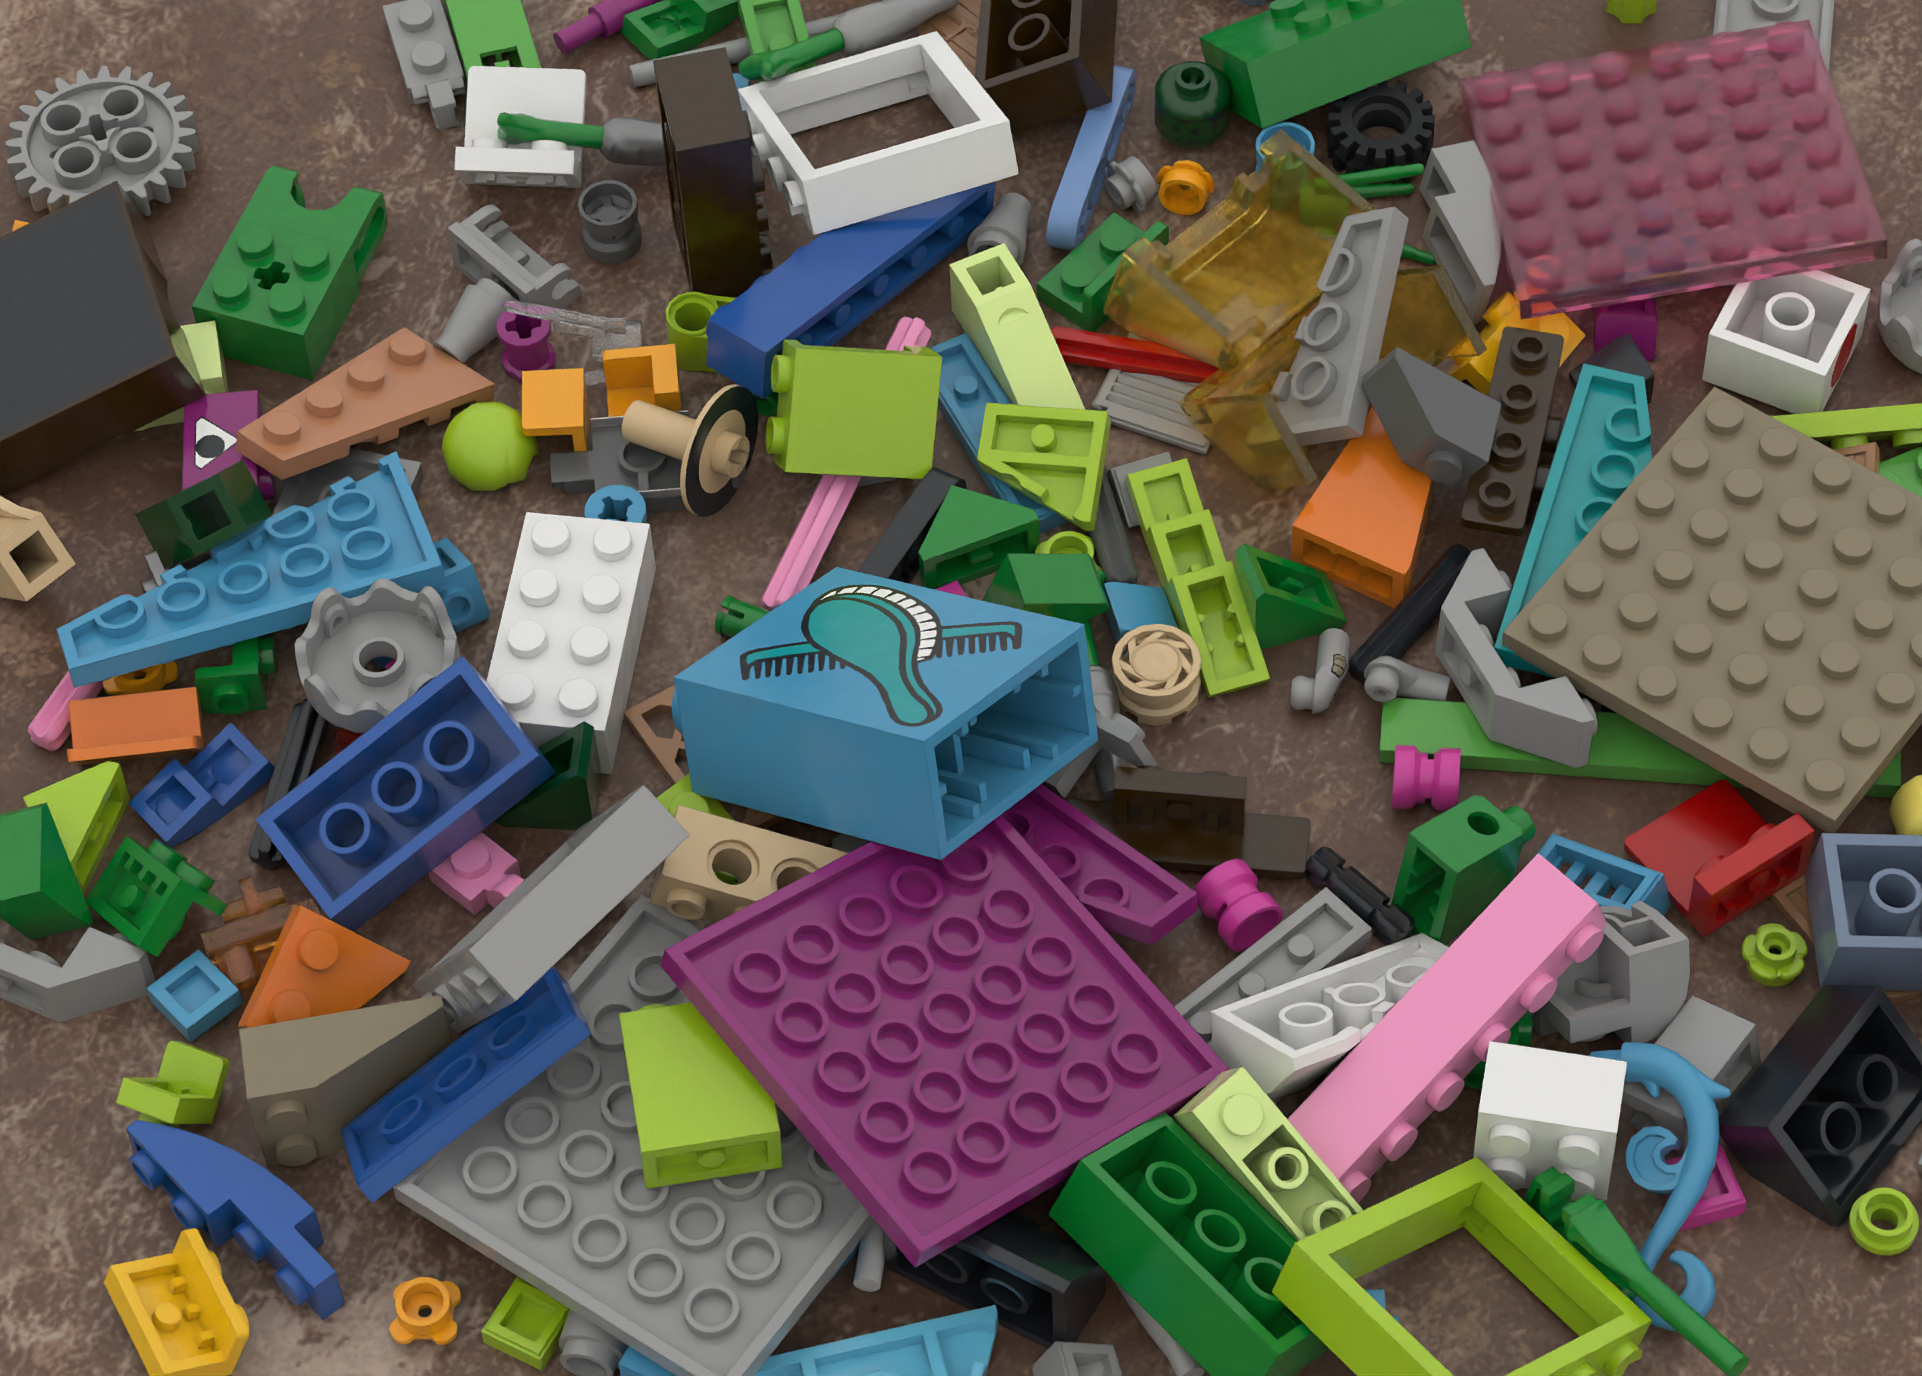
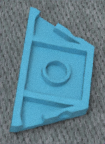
[754,1305,998,1376]

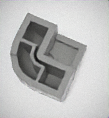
[1532,894,1690,1044]

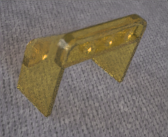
[1179,265,1487,491]

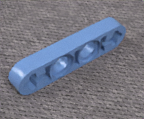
[1046,65,1137,251]

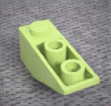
[949,243,1085,410]
[1172,1066,1363,1241]

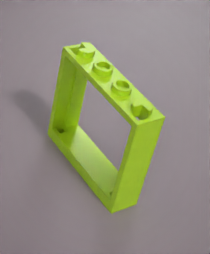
[1272,1157,1652,1376]

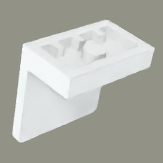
[454,66,587,188]

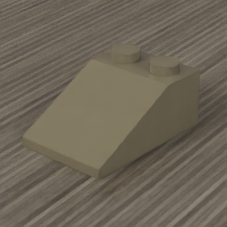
[239,995,452,1166]

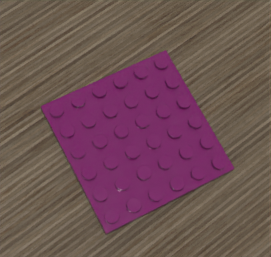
[660,814,1230,1268]

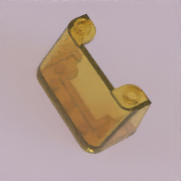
[1103,129,1377,371]

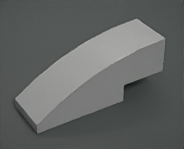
[1419,140,1501,325]

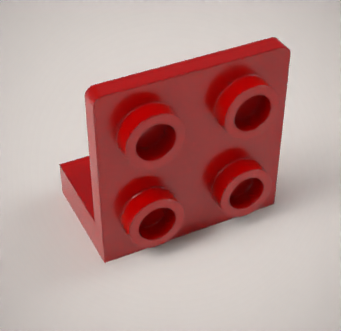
[1624,779,1815,938]

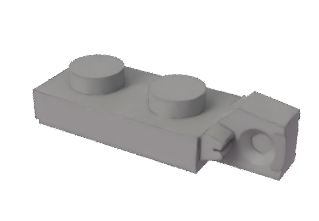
[382,0,467,131]

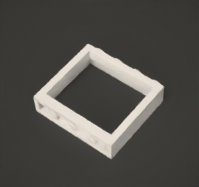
[738,31,1019,235]

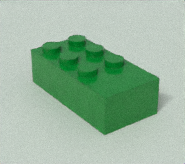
[1199,0,1472,129]
[1048,1113,1328,1376]

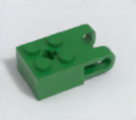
[192,166,388,381]

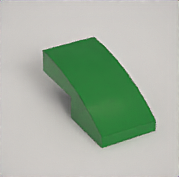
[621,0,740,60]

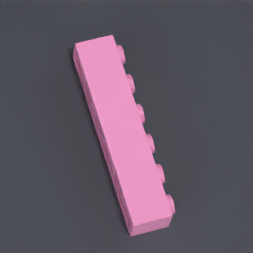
[1287,853,1608,1203]

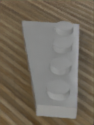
[1250,206,1409,452]

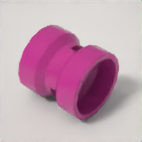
[1392,744,1461,812]
[1194,859,1283,952]

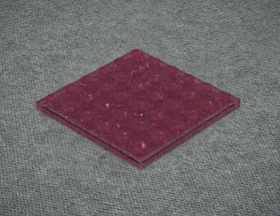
[1460,19,1887,320]

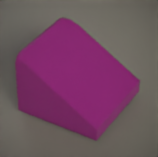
[1593,295,1658,361]

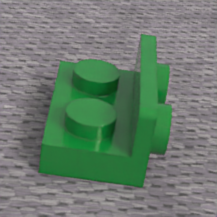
[1037,213,1171,332]
[85,836,228,957]

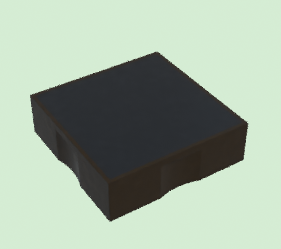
[0,181,206,496]

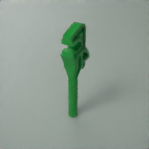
[1523,1166,1749,1376]

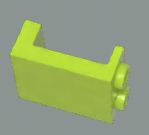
[765,339,942,479]
[619,1002,783,1189]

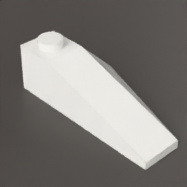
[1211,933,1449,1104]

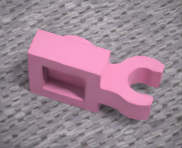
[428,832,524,916]

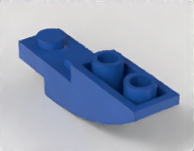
[126,1120,345,1320]

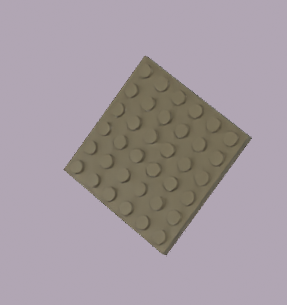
[1502,387,1922,833]

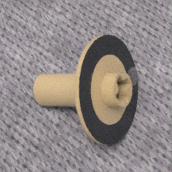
[622,384,758,517]

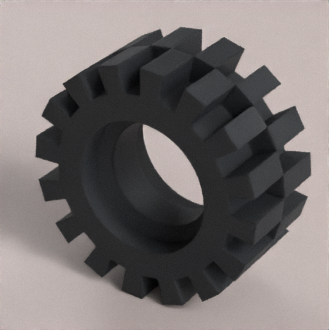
[1327,80,1435,185]

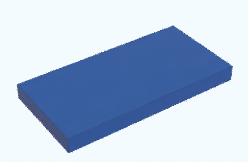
[340,967,592,1203]

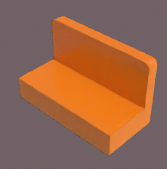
[67,687,205,766]

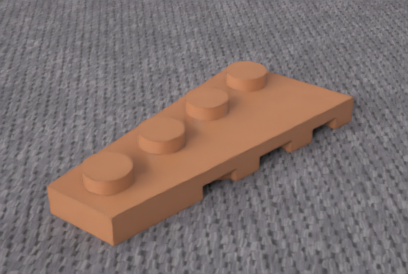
[236,327,495,480]

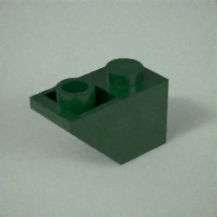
[135,460,272,569]

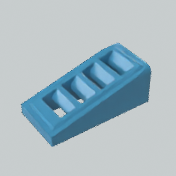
[1535,833,1670,916]

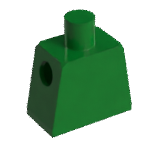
[1391,795,1536,945]

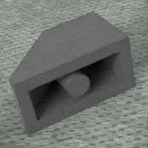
[1362,347,1501,490]

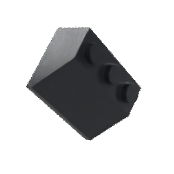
[1719,985,1922,1226]
[883,1209,1106,1349]

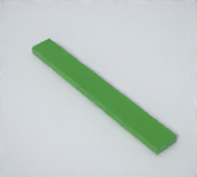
[1379,698,1901,798]

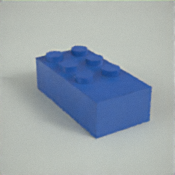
[256,656,556,932]

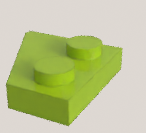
[977,403,1111,531]

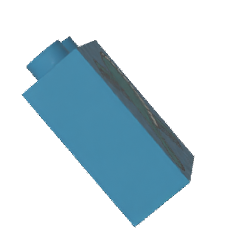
[672,567,1098,860]

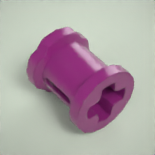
[496,304,556,383]

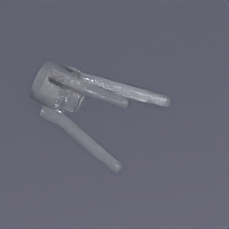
[502,300,642,400]

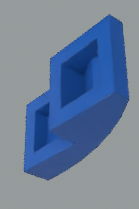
[129,722,275,847]

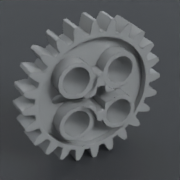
[5,66,200,216]

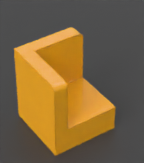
[602,344,682,417]
[521,368,589,452]

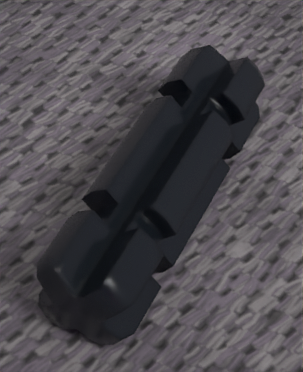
[1305,846,1415,946]

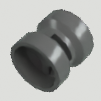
[578,180,642,264]

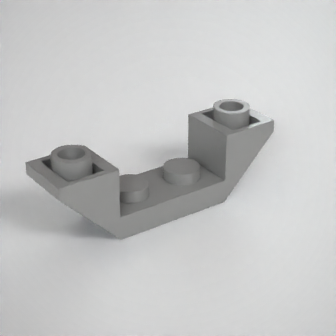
[1435,548,1597,768]
[0,927,155,1023]

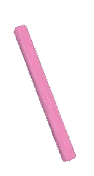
[760,316,931,611]

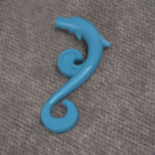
[1590,1042,1731,1332]

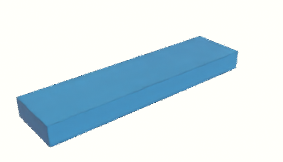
[930,333,1069,533]

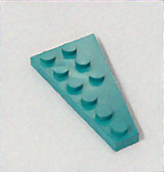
[1494,363,1652,678]

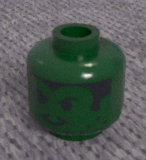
[1155,61,1230,148]

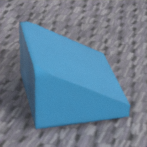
[1103,582,1177,657]

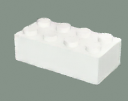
[486,512,656,774]

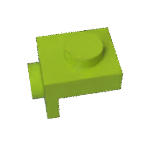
[116,1041,230,1128]

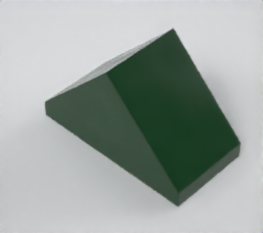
[495,721,602,830]

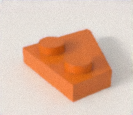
[238,905,411,1028]

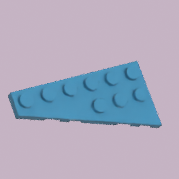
[57,451,446,688]

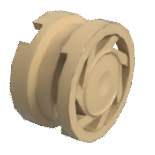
[1112,623,1201,726]

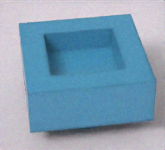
[146,949,243,1043]

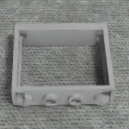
[413,785,690,1034]

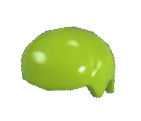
[442,402,540,491]

